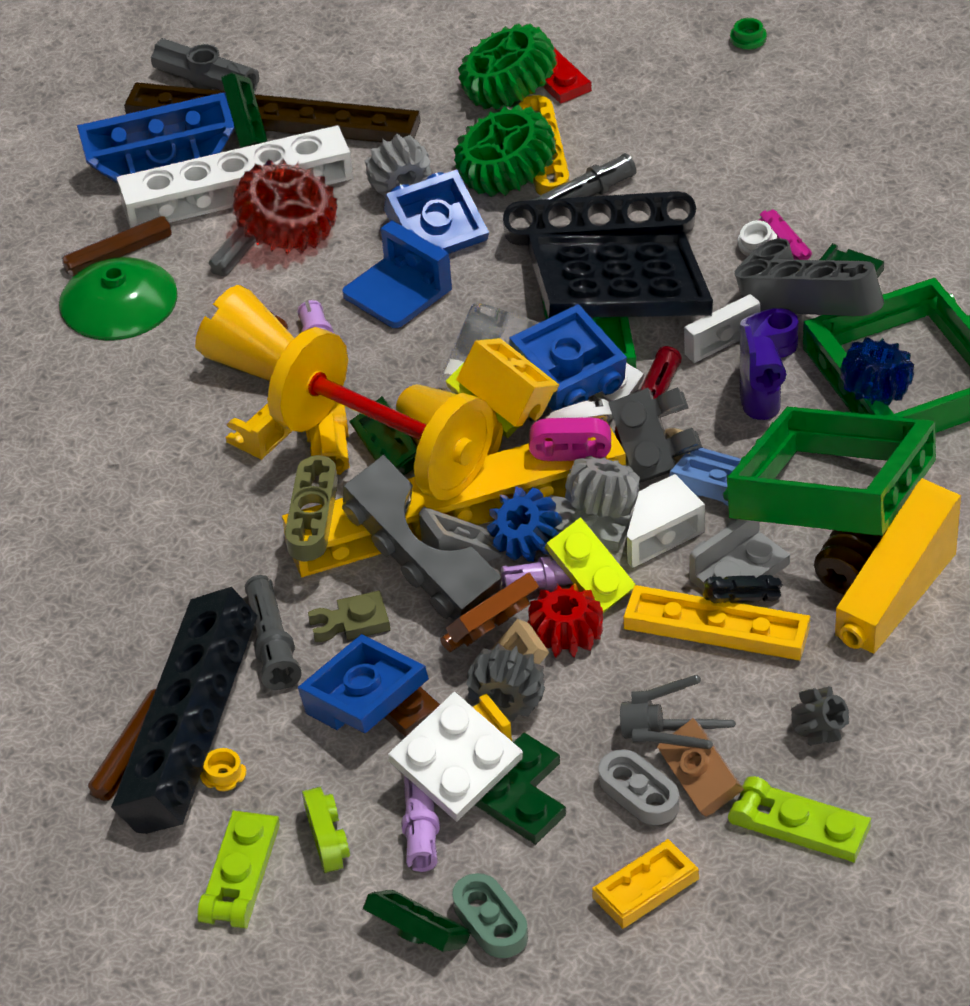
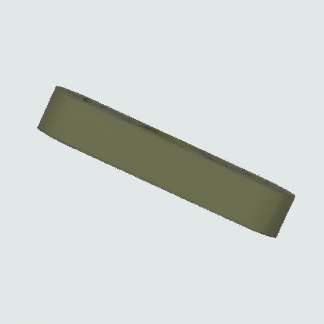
[285,455,338,561]

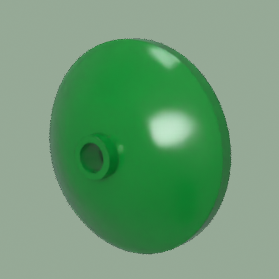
[59,257,178,340]

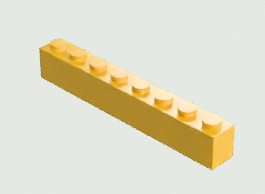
[282,421,626,578]

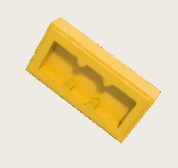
[592,839,699,929]

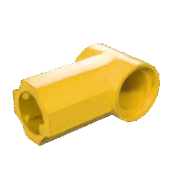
[306,402,350,475]

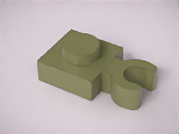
[308,590,391,642]

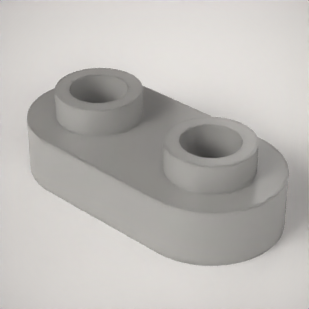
[598,750,679,825]

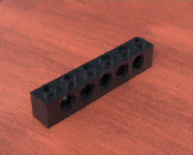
[111,586,258,834]

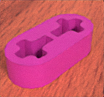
[529,417,611,461]

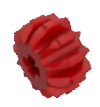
[528,583,603,658]

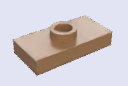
[657,718,744,817]

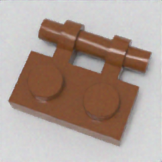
[440,572,539,652]

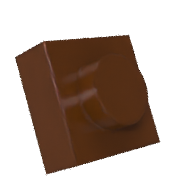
[384,687,440,737]

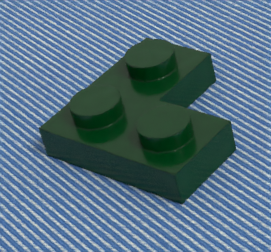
[475,732,566,845]

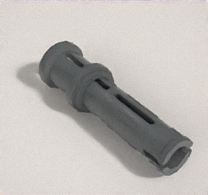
[245,575,302,690]

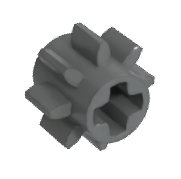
[791,686,849,746]

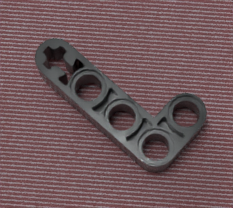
[734,238,884,316]

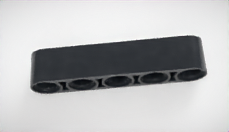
[503,191,696,246]

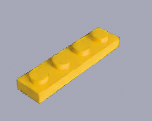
[623,585,810,661]

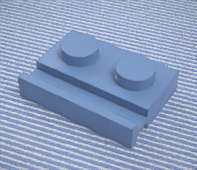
[669,448,741,506]

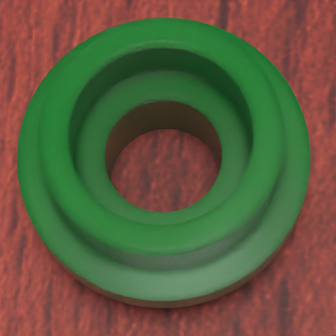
[730,18,767,50]

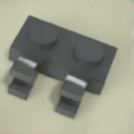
[608,387,703,483]

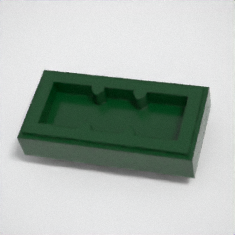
[221,73,268,148]
[349,396,417,475]
[362,890,471,952]

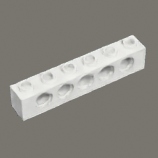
[117,125,353,228]

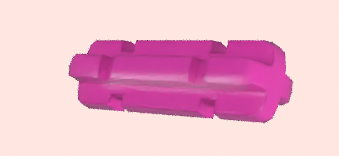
[758,209,812,260]

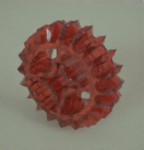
[232,158,338,255]

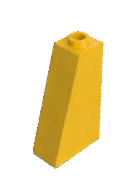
[835,478,961,654]

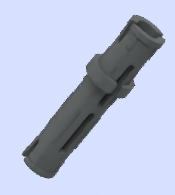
[530,153,637,200]

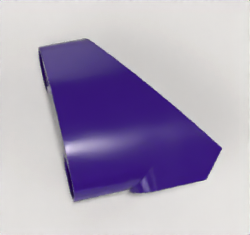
[740,308,798,420]

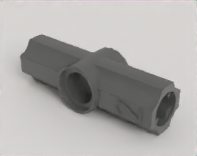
[151,38,259,93]

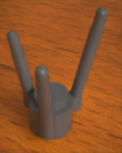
[620,675,736,749]

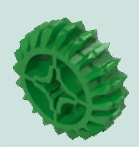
[458,23,557,110]
[453,105,557,197]

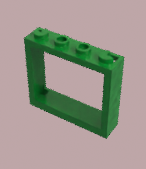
[803,277,970,433]
[723,406,936,536]

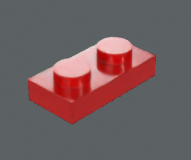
[542,47,592,104]

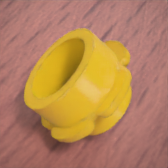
[200,748,246,791]

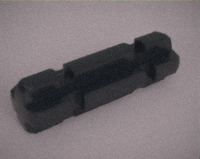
[702,575,783,603]

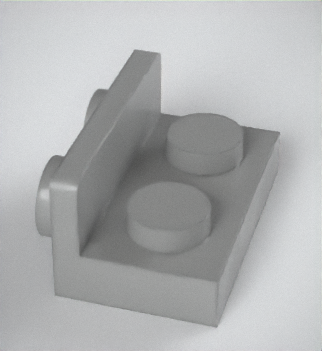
[689,519,790,601]

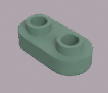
[452,873,528,958]

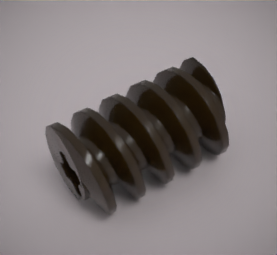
[814,521,893,595]

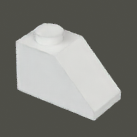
[627,474,705,568]

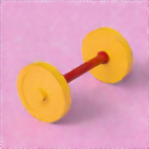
[267,327,494,501]

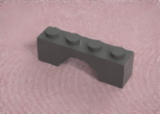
[342,455,502,621]

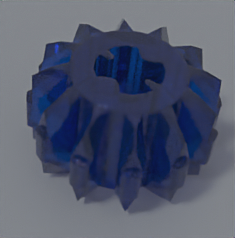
[840,337,915,406]

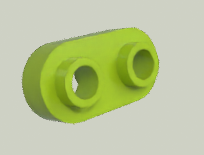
[302,786,350,873]

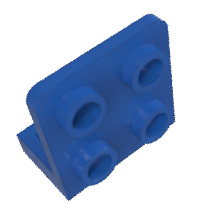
[343,220,452,328]

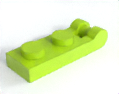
[728,776,871,863]
[197,810,280,929]

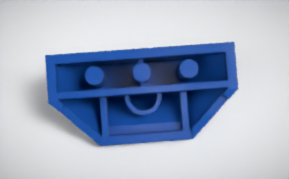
[77,92,235,184]

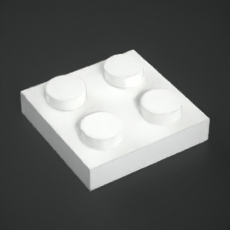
[388,691,523,822]

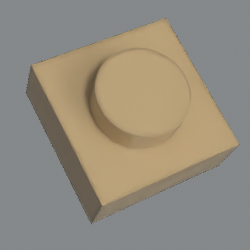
[491,619,549,664]

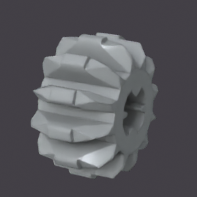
[364,134,432,198]
[565,456,640,519]

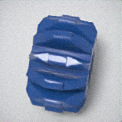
[486,487,563,562]

